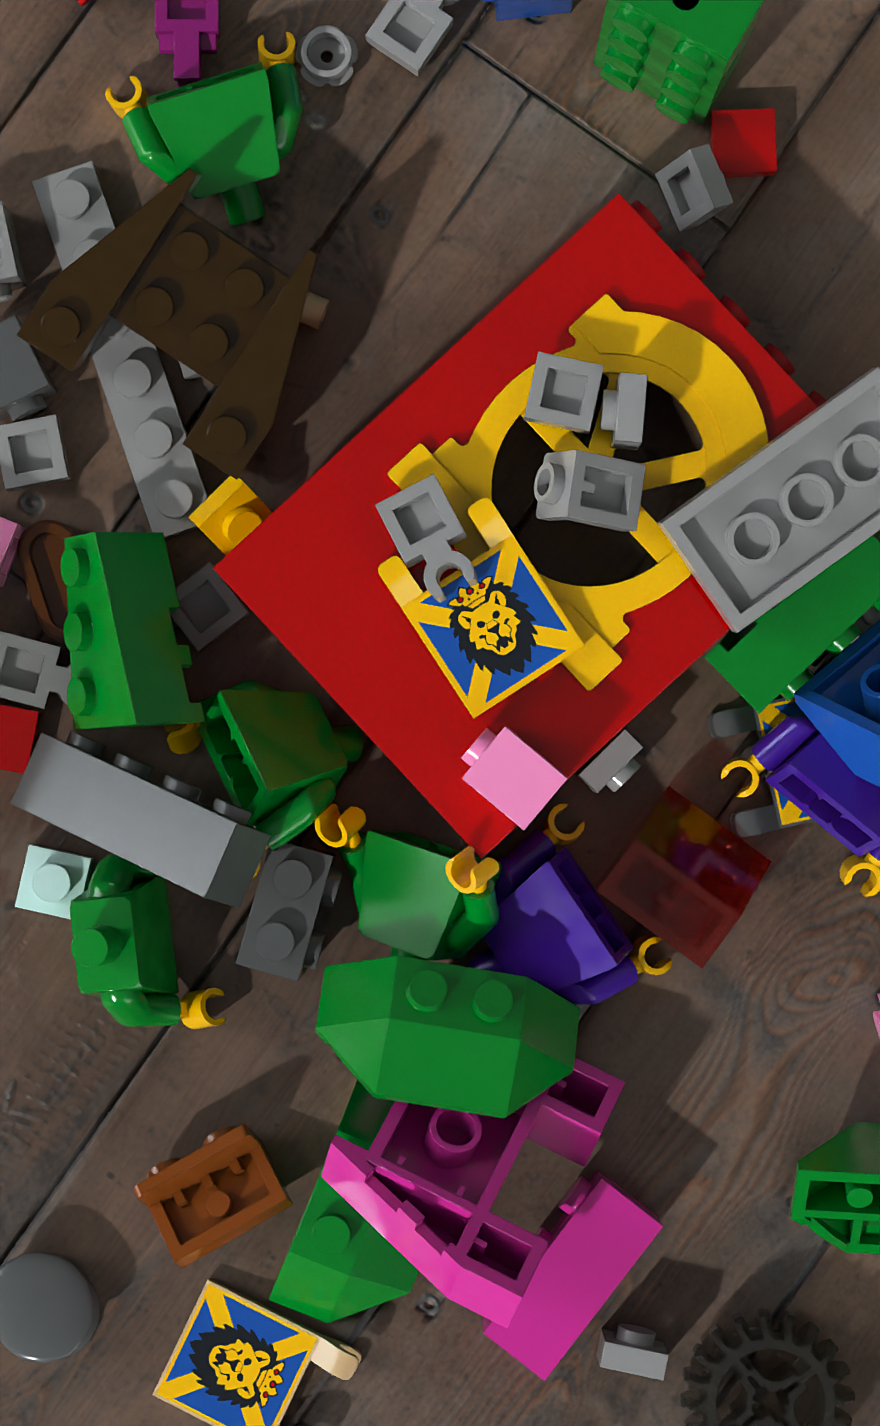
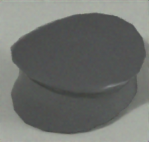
[0,1252,100,1364]

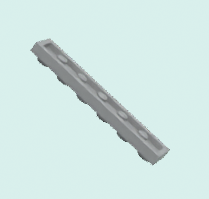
[32,161,209,540]

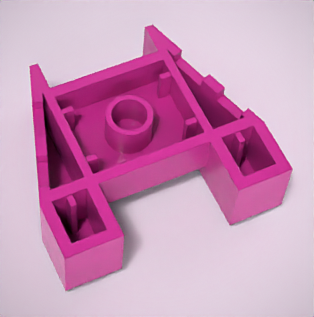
[321,1057,626,1329]

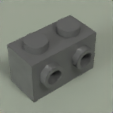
[236,841,343,981]

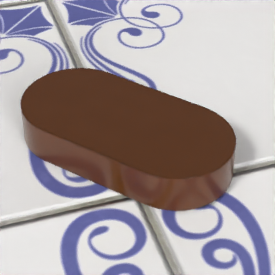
[17,520,77,644]

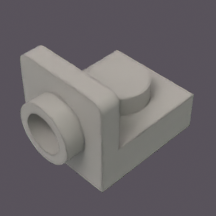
[534,450,646,532]

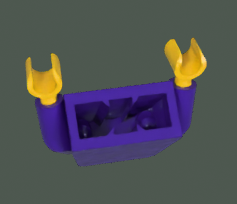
[721,712,880,897]
[469,803,672,1005]

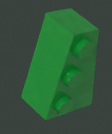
[60,532,205,730]

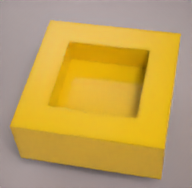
[188,476,273,555]

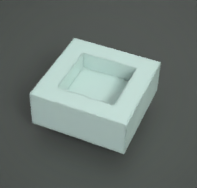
[15,844,94,919]

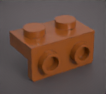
[133,1124,294,1268]

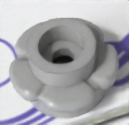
[295,25,358,87]

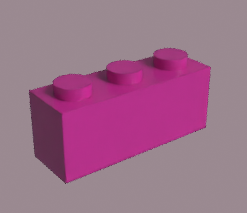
[482,1170,663,1381]

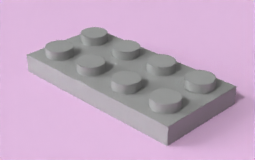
[657,367,880,633]

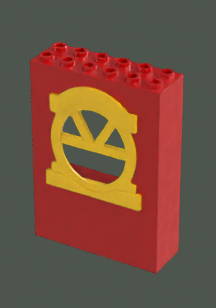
[213,193,827,859]

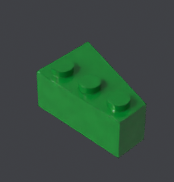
[704,531,880,714]

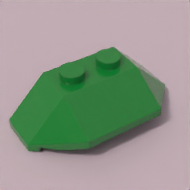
[315,956,580,1119]
[268,1079,419,1324]
[790,1122,880,1254]

